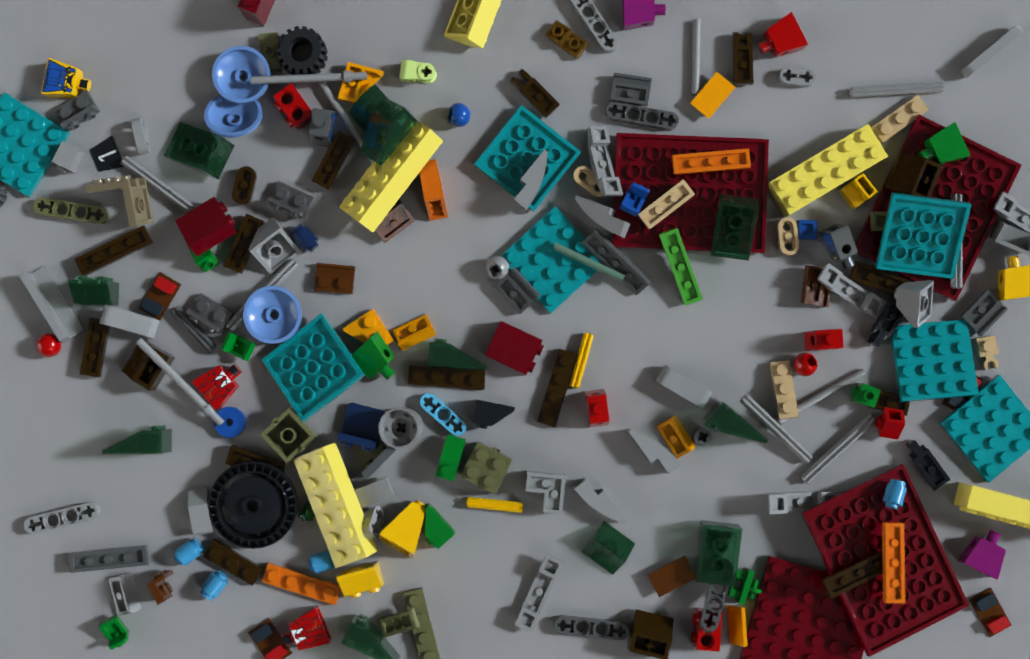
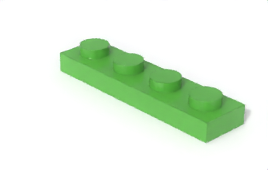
[659,227,703,306]

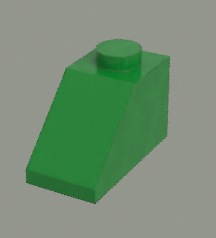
[435,434,466,482]
[425,504,456,549]

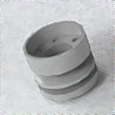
[379,407,424,449]

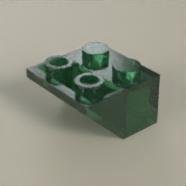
[68,276,119,306]

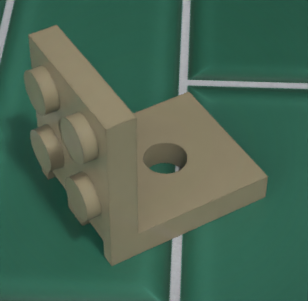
[85,175,154,227]

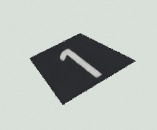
[90,136,125,172]

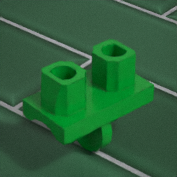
[727,568,762,605]

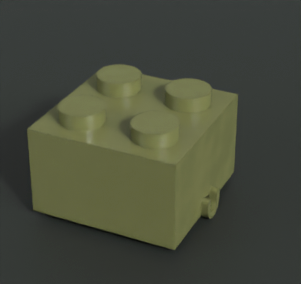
[260,408,319,463]
[460,442,514,495]

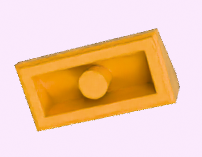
[392,314,436,351]
[656,415,695,459]
[727,604,747,647]

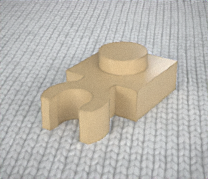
[974,335,999,370]

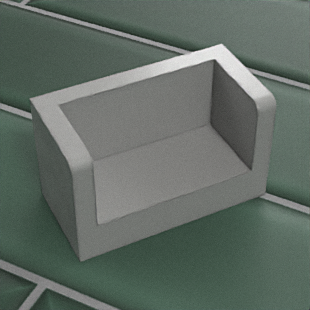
[990,221,1030,256]

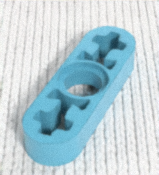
[420,393,466,436]

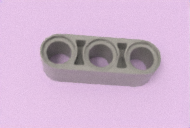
[99,305,160,339]
[655,365,712,409]

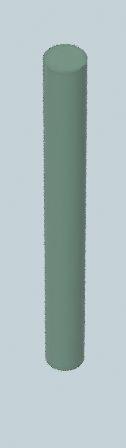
[553,242,625,282]

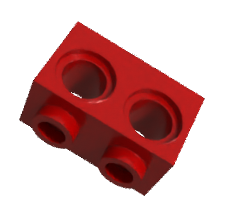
[273,83,312,130]
[691,608,722,652]

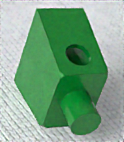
[918,122,970,165]
[352,332,395,380]

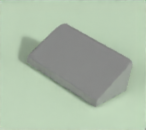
[108,573,141,616]

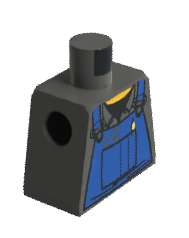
[309,108,336,147]
[819,224,857,269]

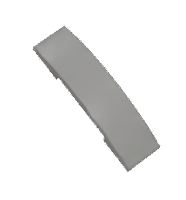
[588,126,623,196]
[993,192,1030,233]
[817,263,887,319]
[768,491,838,514]
[514,554,564,633]

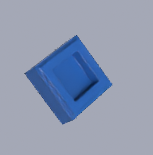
[797,220,817,240]

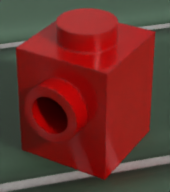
[875,407,905,440]

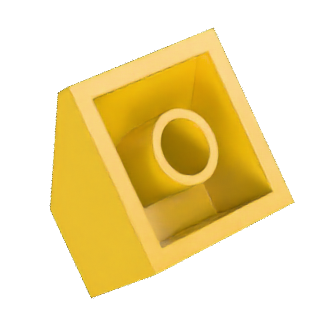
[336,561,384,598]

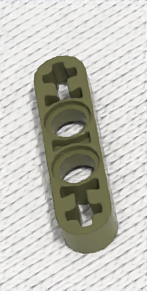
[33,197,110,224]

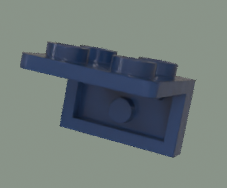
[337,403,386,452]

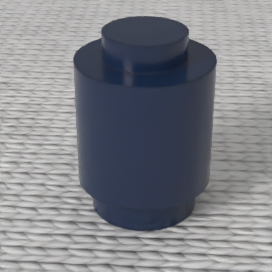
[290,224,319,252]

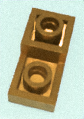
[545,20,589,59]

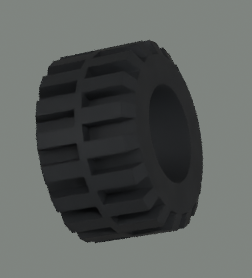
[277,26,328,75]

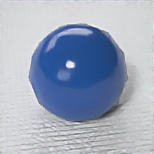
[448,103,471,127]

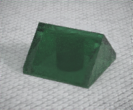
[581,521,635,575]

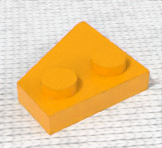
[338,62,384,105]
[342,309,394,346]

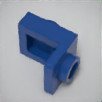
[619,182,649,217]

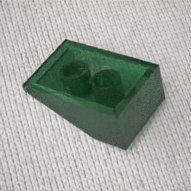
[360,97,418,166]
[164,122,235,179]
[710,194,759,261]
[428,339,487,370]
[703,402,768,444]
[102,425,172,454]
[696,520,742,586]
[341,614,400,659]

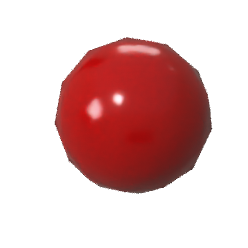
[36,333,62,358]
[793,353,818,377]

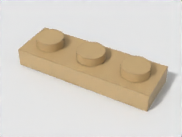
[871,95,929,144]
[637,179,695,230]
[770,360,799,420]

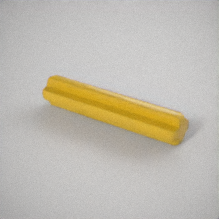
[569,333,594,388]
[466,497,523,513]

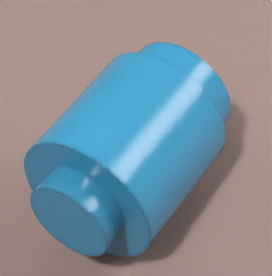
[883,479,907,509]
[173,538,204,566]
[308,550,334,574]
[200,570,228,601]

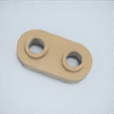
[573,166,603,197]
[776,217,799,256]

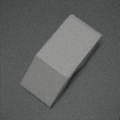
[188,488,213,536]

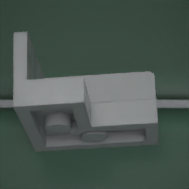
[525,471,566,515]

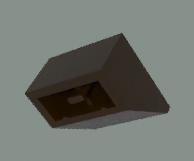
[885,153,943,197]
[122,338,175,391]
[627,609,674,659]

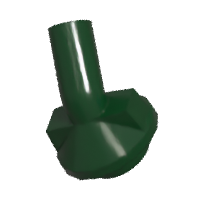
[298,501,315,521]

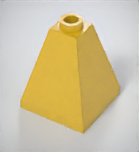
[378,500,426,558]

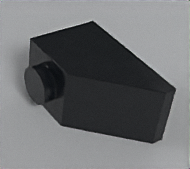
[473,400,515,429]

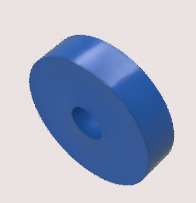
[214,407,246,438]

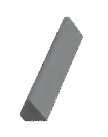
[19,266,85,342]

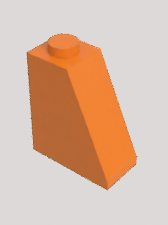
[419,159,448,221]

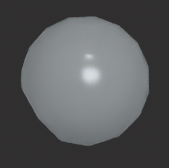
[486,256,509,280]

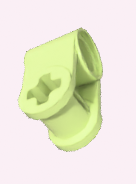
[399,60,437,84]

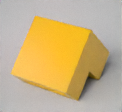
[839,173,878,209]

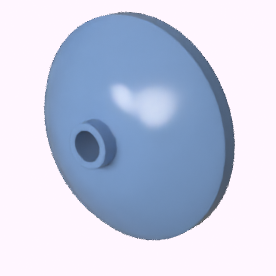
[212,46,271,104]
[204,95,263,138]
[243,286,302,344]

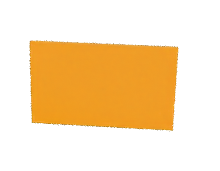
[690,72,736,119]

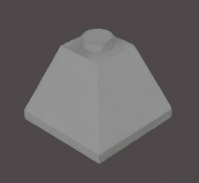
[248,217,301,275]
[894,280,934,328]

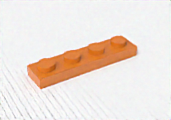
[672,148,751,175]
[882,523,905,603]
[262,562,341,605]

